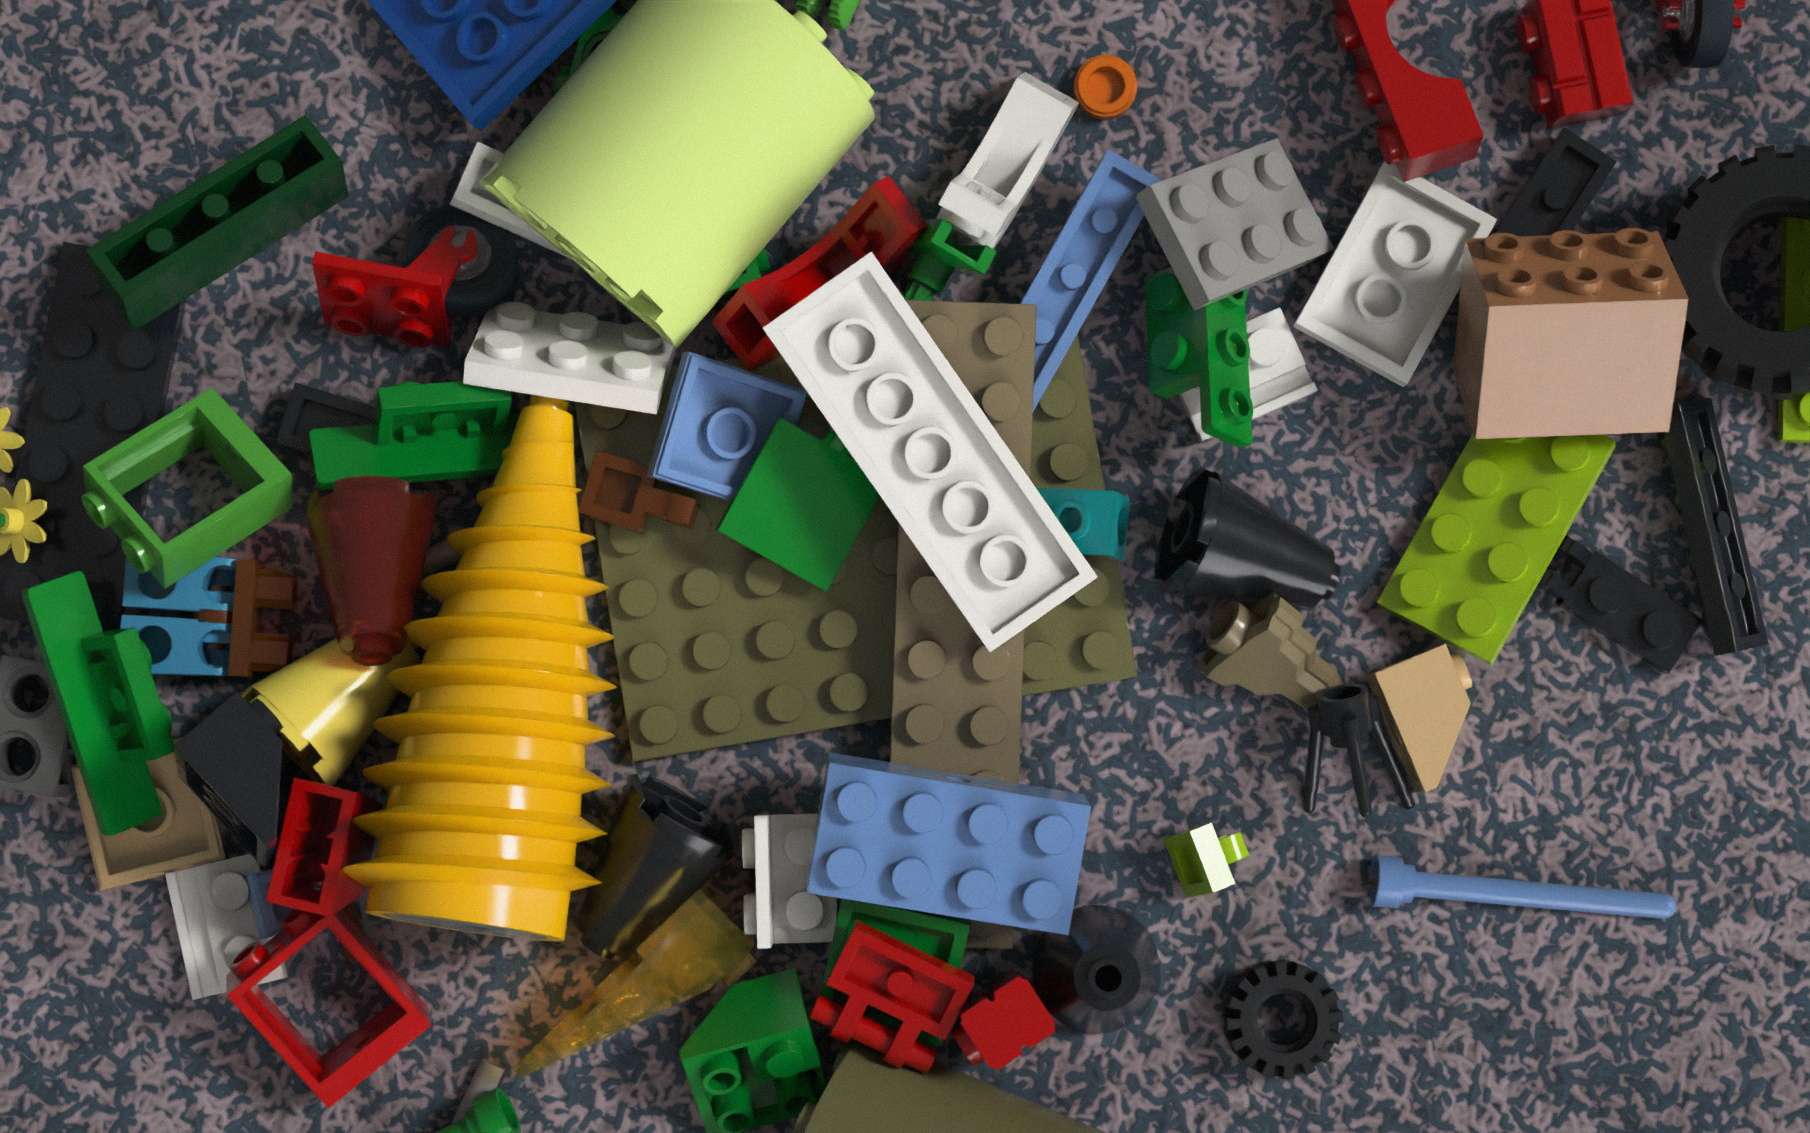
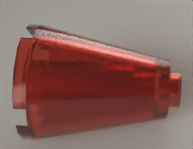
[305,476,436,666]

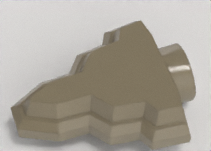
[1197,592,1344,709]

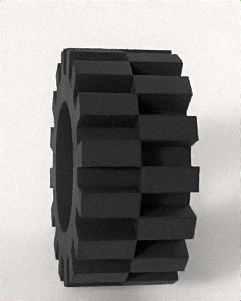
[1222,960,1343,1079]

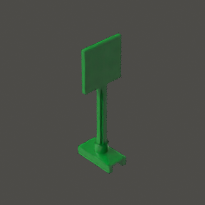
[715,219,997,592]

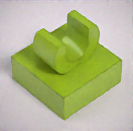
[1163,823,1250,898]

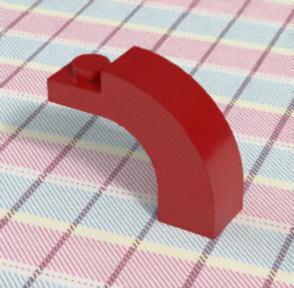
[711,176,928,372]

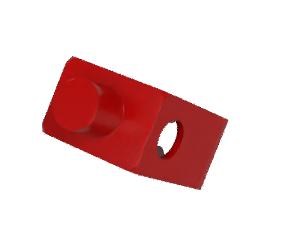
[266,778,382,917]

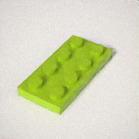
[1377,433,1616,666]

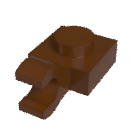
[578,451,700,533]

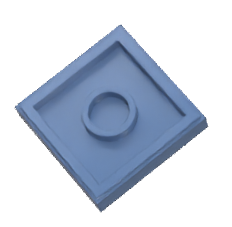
[647,352,807,502]

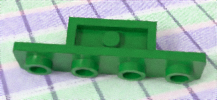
[1145,266,1253,448]
[308,379,520,490]
[22,571,175,836]

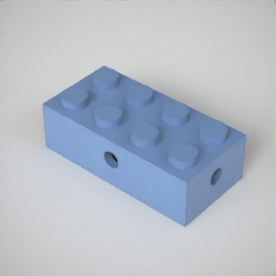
[807,752,1091,935]

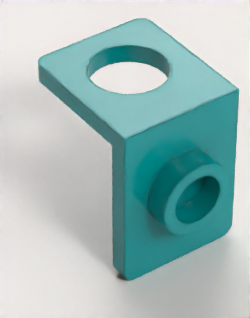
[1036,488,1130,561]

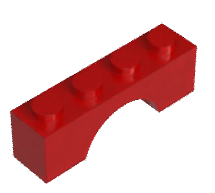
[1332,0,1484,182]

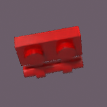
[808,920,975,1074]

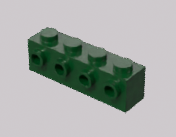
[85,114,349,331]

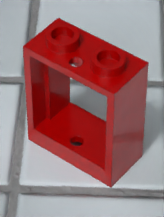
[226,909,431,1109]

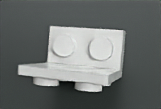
[742,813,837,949]

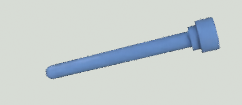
[1369,855,1676,919]

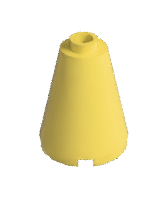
[240,615,422,786]

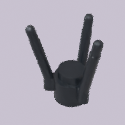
[1303,684,1415,818]

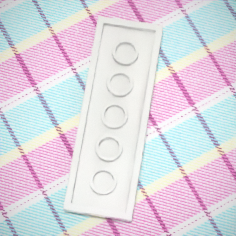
[763,252,1098,652]

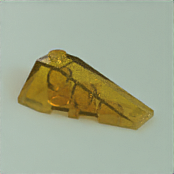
[512,886,757,1078]

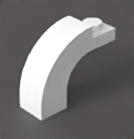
[936,72,1079,249]

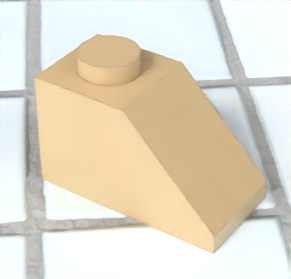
[1365,644,1472,793]

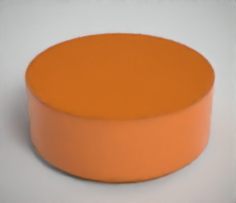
[1073,55,1137,120]

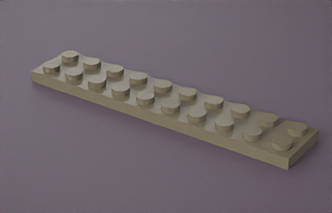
[890,300,1037,949]

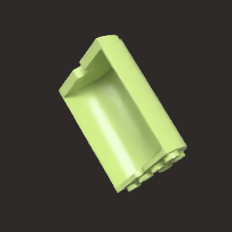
[479,0,875,349]

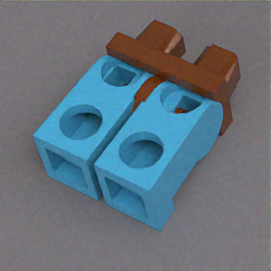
[120,557,298,679]

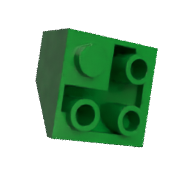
[679,968,828,1133]

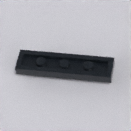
[1659,398,1769,656]

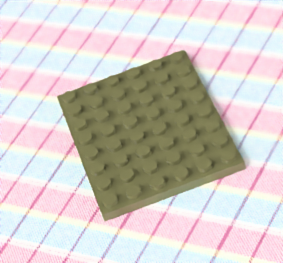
[575,333,1138,762]

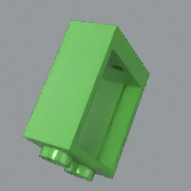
[81,387,292,589]

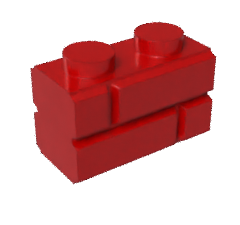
[1516,0,1633,129]
[951,969,1056,1071]

